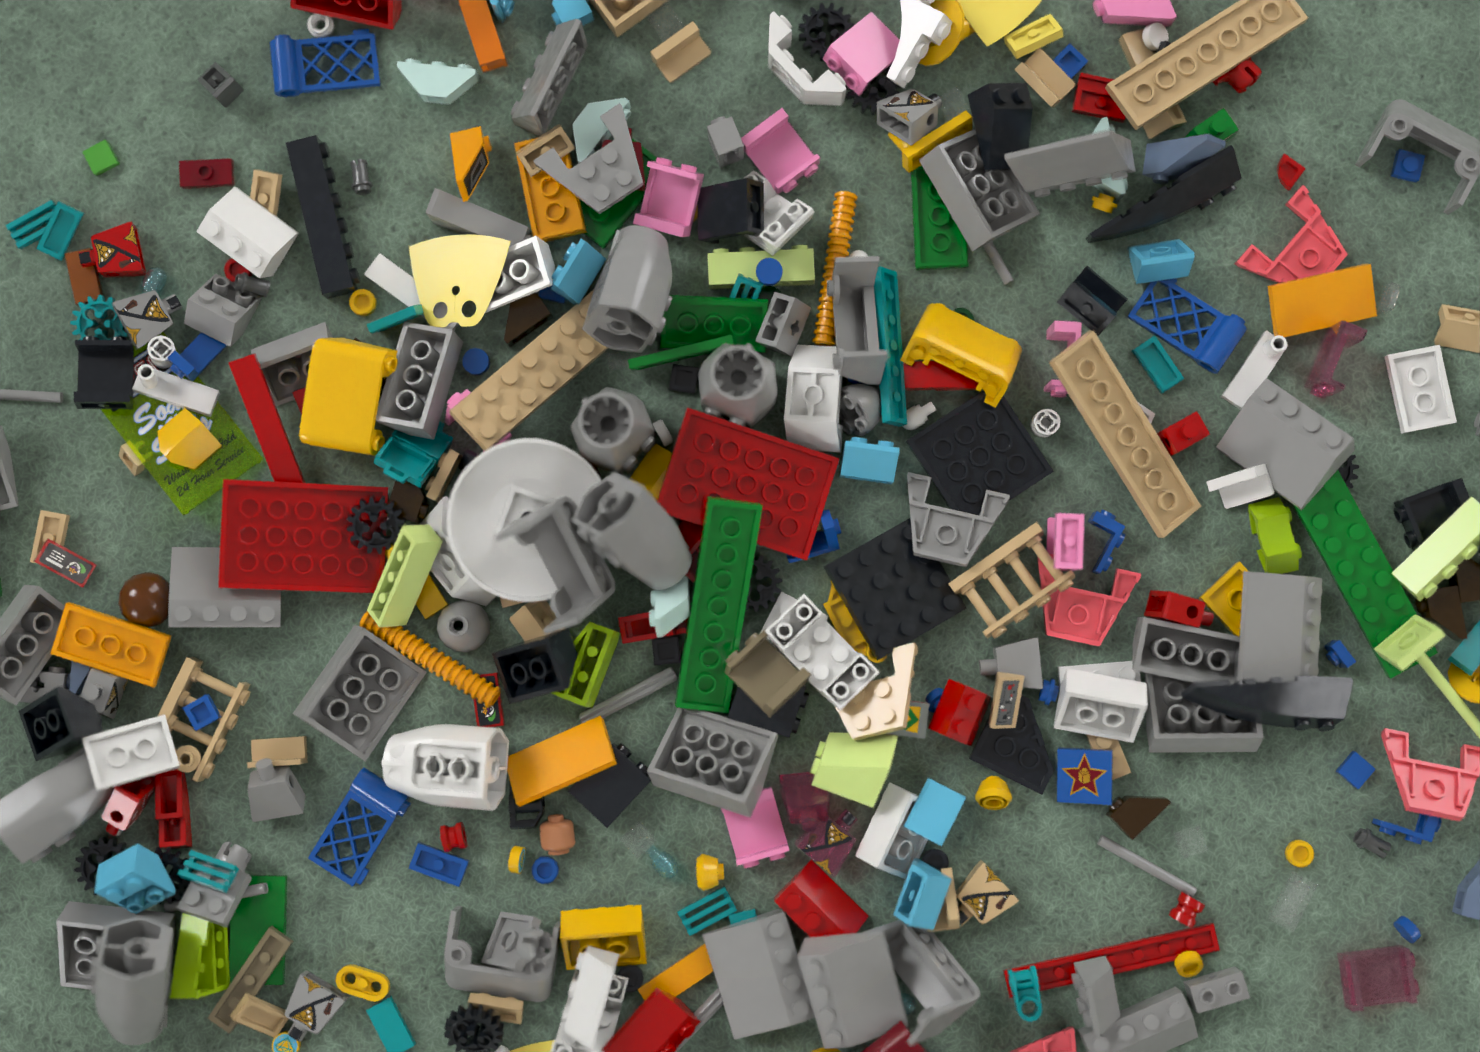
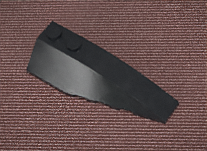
[1086,145,1242,243]
[1181,675,1353,732]

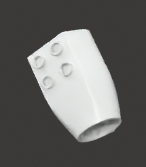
[381,724,509,811]

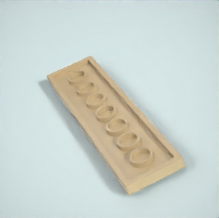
[1105,0,1308,130]
[449,290,608,451]
[1049,331,1201,538]

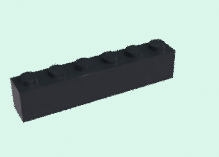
[286,135,360,299]

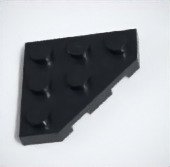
[969,695,1054,795]

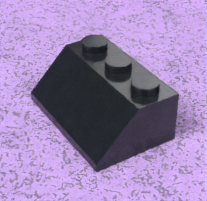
[492,628,577,704]
[19,686,103,761]

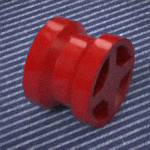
[440,822,467,852]

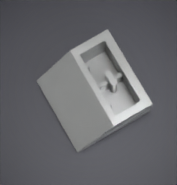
[184,274,262,347]
[1071,956,1121,1037]

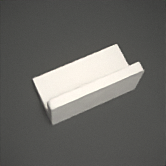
[1206,464,1275,509]

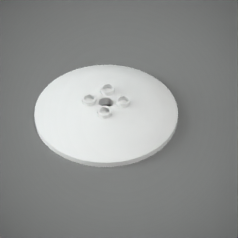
[447,438,601,602]

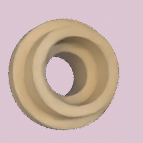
[176,745,201,772]

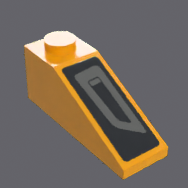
[450,126,492,202]

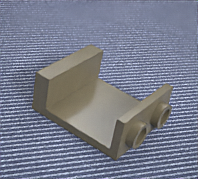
[724,629,811,717]

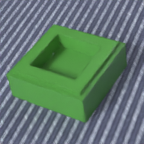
[82,140,120,176]

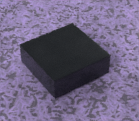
[669,364,699,395]
[652,636,681,666]

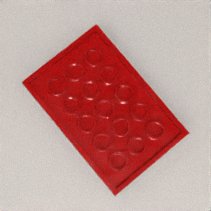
[657,408,840,560]
[218,479,388,593]

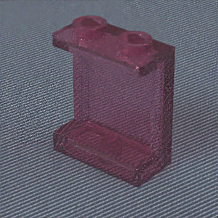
[1304,320,1368,398]
[1337,945,1419,1012]

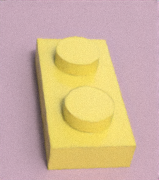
[1004,14,1064,59]

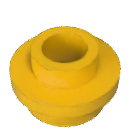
[1092,193,1118,214]

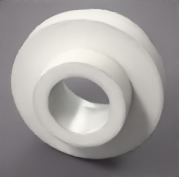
[307,13,334,38]

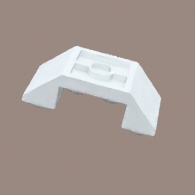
[768,11,847,106]
[743,170,814,256]
[784,345,843,453]
[420,496,497,606]
[765,594,879,710]
[551,969,629,1052]

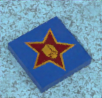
[1057,747,1113,805]

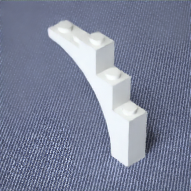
[886,0,953,88]

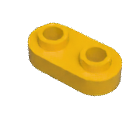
[336,964,390,1001]

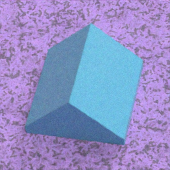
[1128,239,1195,284]
[904,778,966,846]

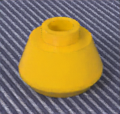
[975,776,1012,810]
[696,854,724,891]

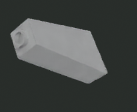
[425,188,533,247]

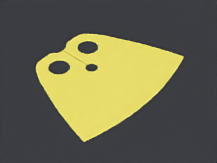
[957,0,1042,46]
[409,234,511,328]

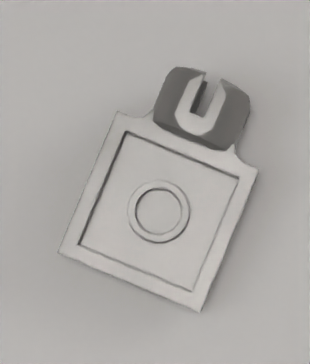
[177,842,252,927]
[481,912,554,973]

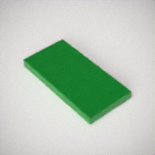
[580,138,657,249]
[911,165,968,270]
[660,295,768,353]
[229,875,287,985]

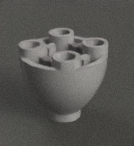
[839,383,882,436]
[437,600,490,653]

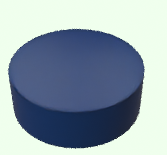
[756,258,783,286]
[462,348,490,376]
[532,856,559,884]
[1393,916,1421,944]

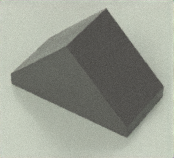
[197,61,244,108]

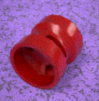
[1168,892,1206,929]

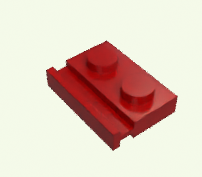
[1072,73,1125,123]

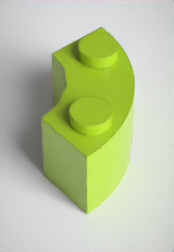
[1248,497,1302,574]

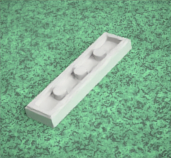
[364,253,465,330]

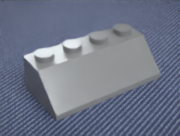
[376,322,463,440]
[0,585,65,705]
[1132,617,1241,685]
[1077,986,1198,1052]

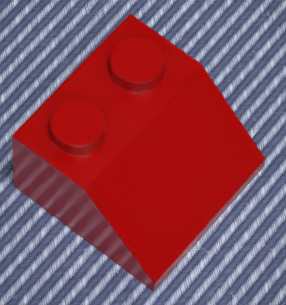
[928,679,992,746]

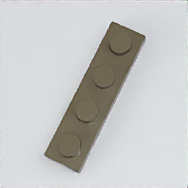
[208,926,294,1034]

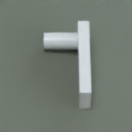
[1221,330,1288,410]
[132,364,220,417]

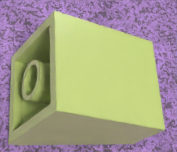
[810,732,898,808]

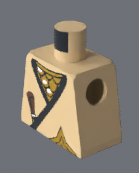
[956,860,1019,926]

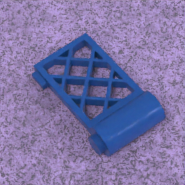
[269,29,381,97]
[1127,278,1247,374]
[308,767,411,887]

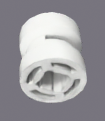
[147,336,176,369]
[1030,409,1061,438]

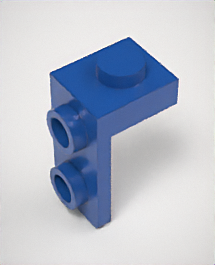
[168,332,227,381]
[786,509,841,563]
[1088,510,1125,574]
[1372,814,1441,845]

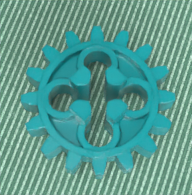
[70,295,129,340]

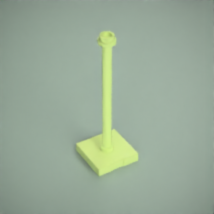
[1374,614,1480,739]

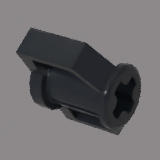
[509,780,545,830]

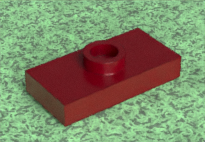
[179,158,234,189]

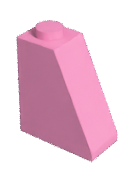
[1093,0,1177,27]

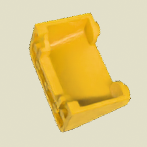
[900,303,1022,408]
[299,338,398,456]

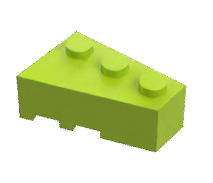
[551,622,621,708]
[170,913,230,999]

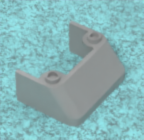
[1355,99,1480,215]
[827,256,888,385]
[494,497,615,634]
[444,905,560,1002]
[863,920,980,1046]

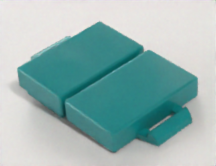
[374,421,453,488]

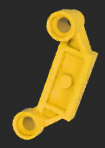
[823,580,887,663]

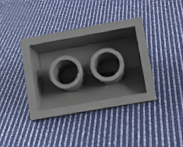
[251,322,334,406]

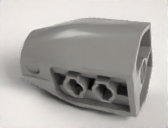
[582,225,672,353]
[698,343,777,429]
[570,387,657,475]
[571,472,692,590]
[0,747,116,864]
[91,917,173,1045]

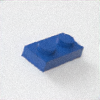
[409,842,470,887]

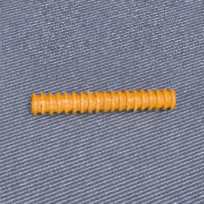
[812,191,858,346]
[359,611,501,708]

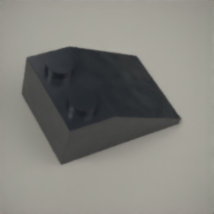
[967,83,1033,171]

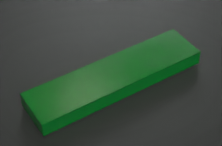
[628,335,735,372]

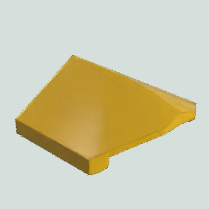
[157,408,222,470]

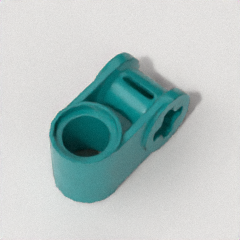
[1007,965,1042,1022]

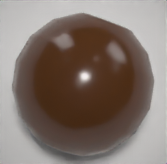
[118,572,170,628]

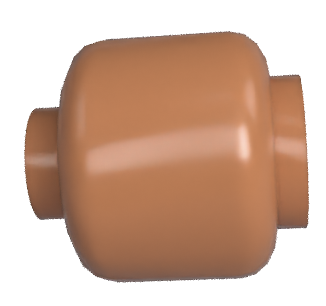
[539,814,575,855]

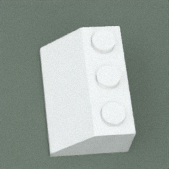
[196,187,299,278]
[485,236,556,313]
[1054,668,1147,743]
[855,782,928,879]
[561,946,619,1048]

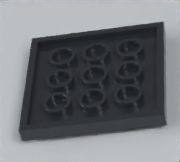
[906,391,1054,516]
[824,518,966,660]

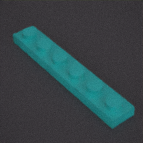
[874,266,907,427]

